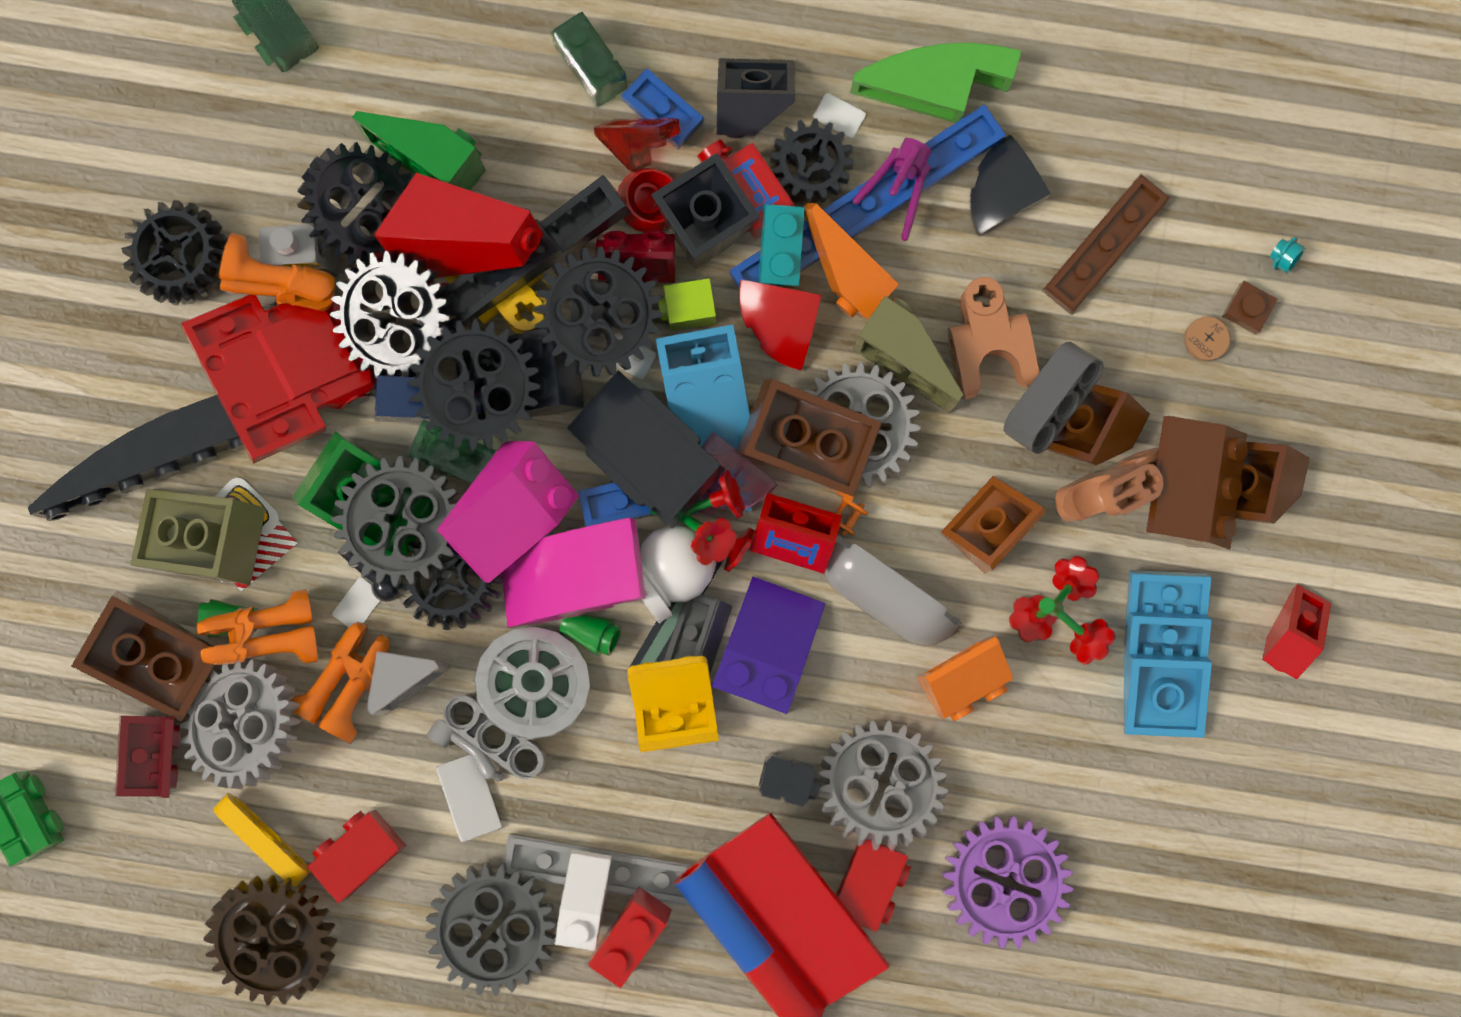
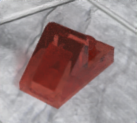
[594,118,681,172]

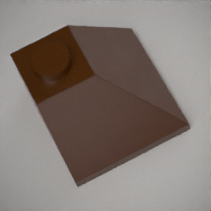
[1046,384,1150,466]
[1235,442,1310,524]

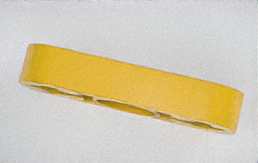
[213,793,311,887]

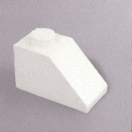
[555,849,612,951]

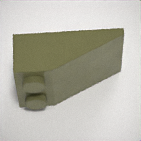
[853,296,963,413]
[130,489,266,585]

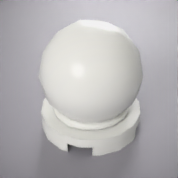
[640,525,716,623]

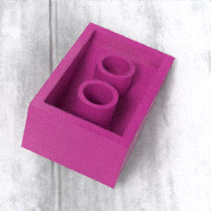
[437,441,579,583]

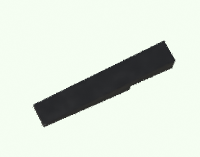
[416,175,632,331]

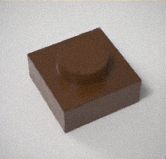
[1222,281,1278,335]

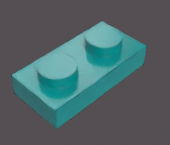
[758,204,805,286]

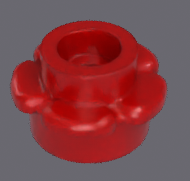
[697,139,733,162]

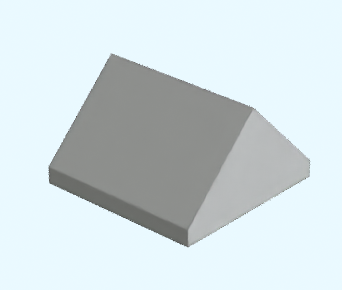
[367,651,451,715]

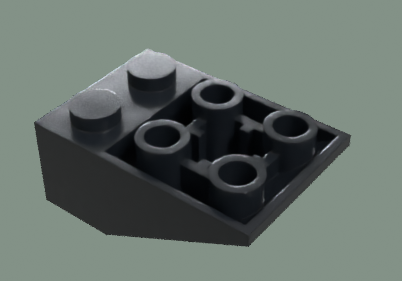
[456,329,584,420]

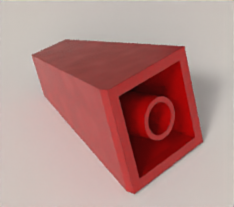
[374,173,544,278]

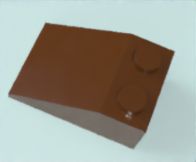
[736,379,882,497]
[71,591,214,722]

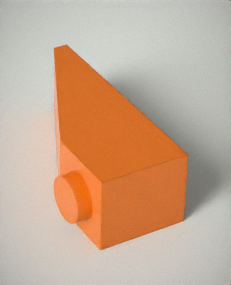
[804,203,899,319]

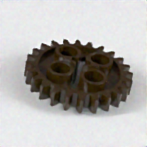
[203,875,337,1005]

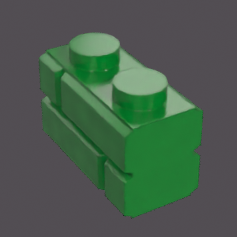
[0,771,64,867]

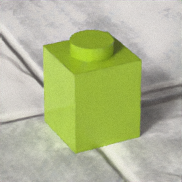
[658,278,716,331]

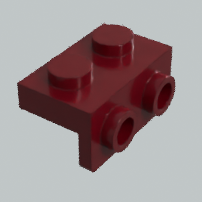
[595,231,675,283]
[115,715,180,798]

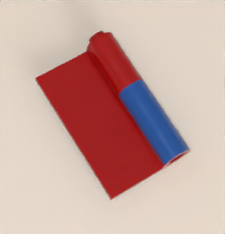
[674,812,890,1017]

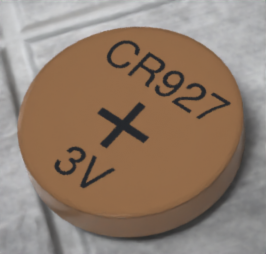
[1184,317,1230,362]

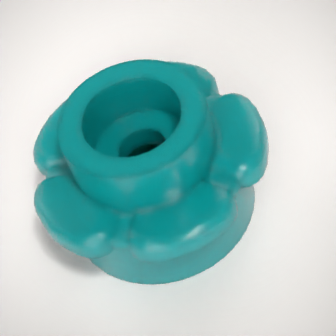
[1269,237,1305,274]

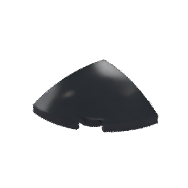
[970,134,1051,236]

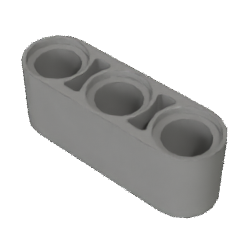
[443,696,547,779]

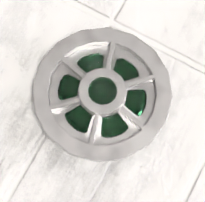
[474,627,590,740]

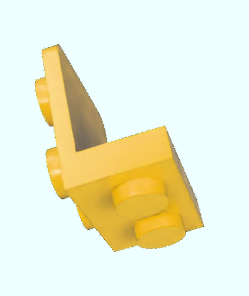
[627,656,719,753]

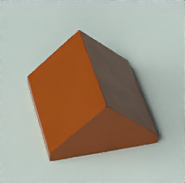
[941,476,1046,574]

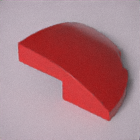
[739,280,821,371]

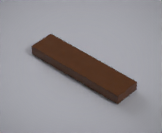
[1042,174,1170,315]

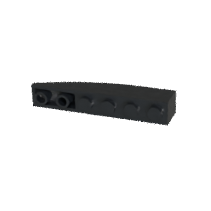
[27,394,245,521]

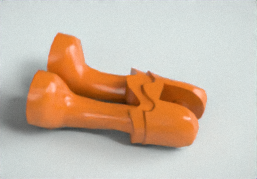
[219,232,336,311]
[197,589,318,665]
[290,621,391,744]

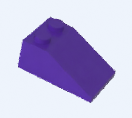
[712,576,826,714]

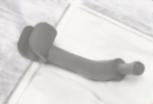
[427,719,503,782]

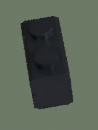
[758,753,821,807]

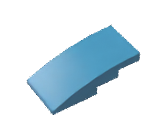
[1124,570,1212,738]

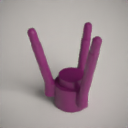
[853,138,932,241]

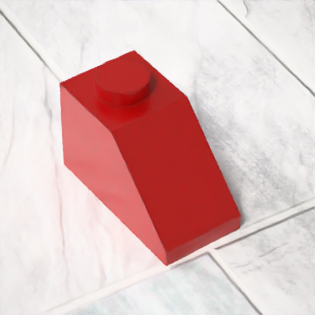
[1262,584,1331,679]

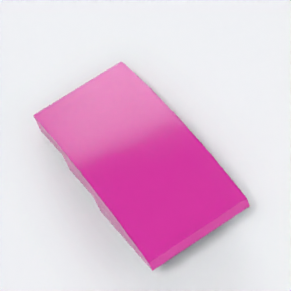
[501,518,646,628]

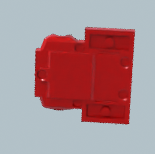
[181,295,376,464]

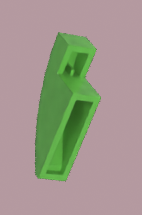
[850,43,1022,123]

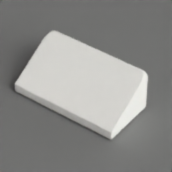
[436,755,502,843]

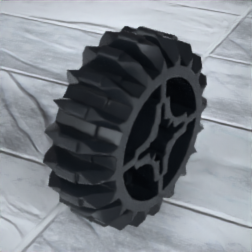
[121,200,228,306]
[397,542,504,630]

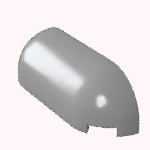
[824,535,962,646]

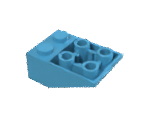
[656,324,750,455]

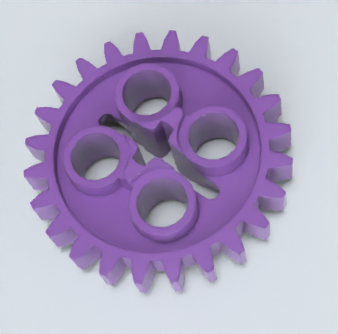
[941,816,1073,949]

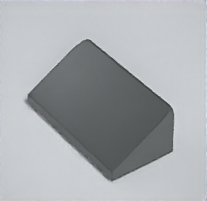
[664,595,732,676]

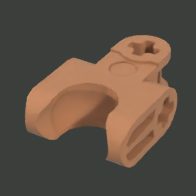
[948,277,1040,400]
[1055,448,1164,522]

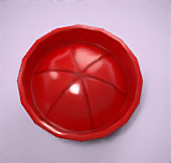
[618,167,674,233]

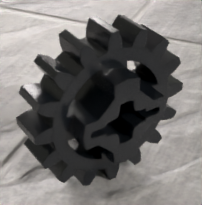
[770,118,854,204]

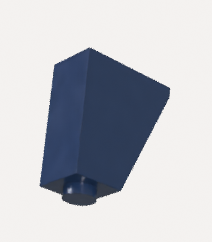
[375,376,481,423]

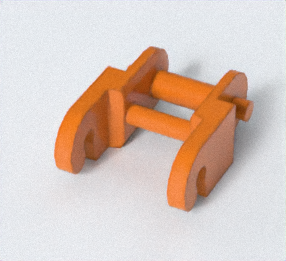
[827,487,868,536]

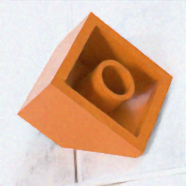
[917,636,1014,722]

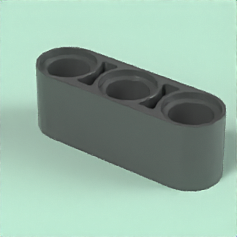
[1004,342,1104,454]

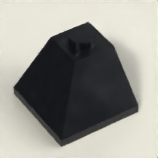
[716,58,795,139]
[651,153,760,269]

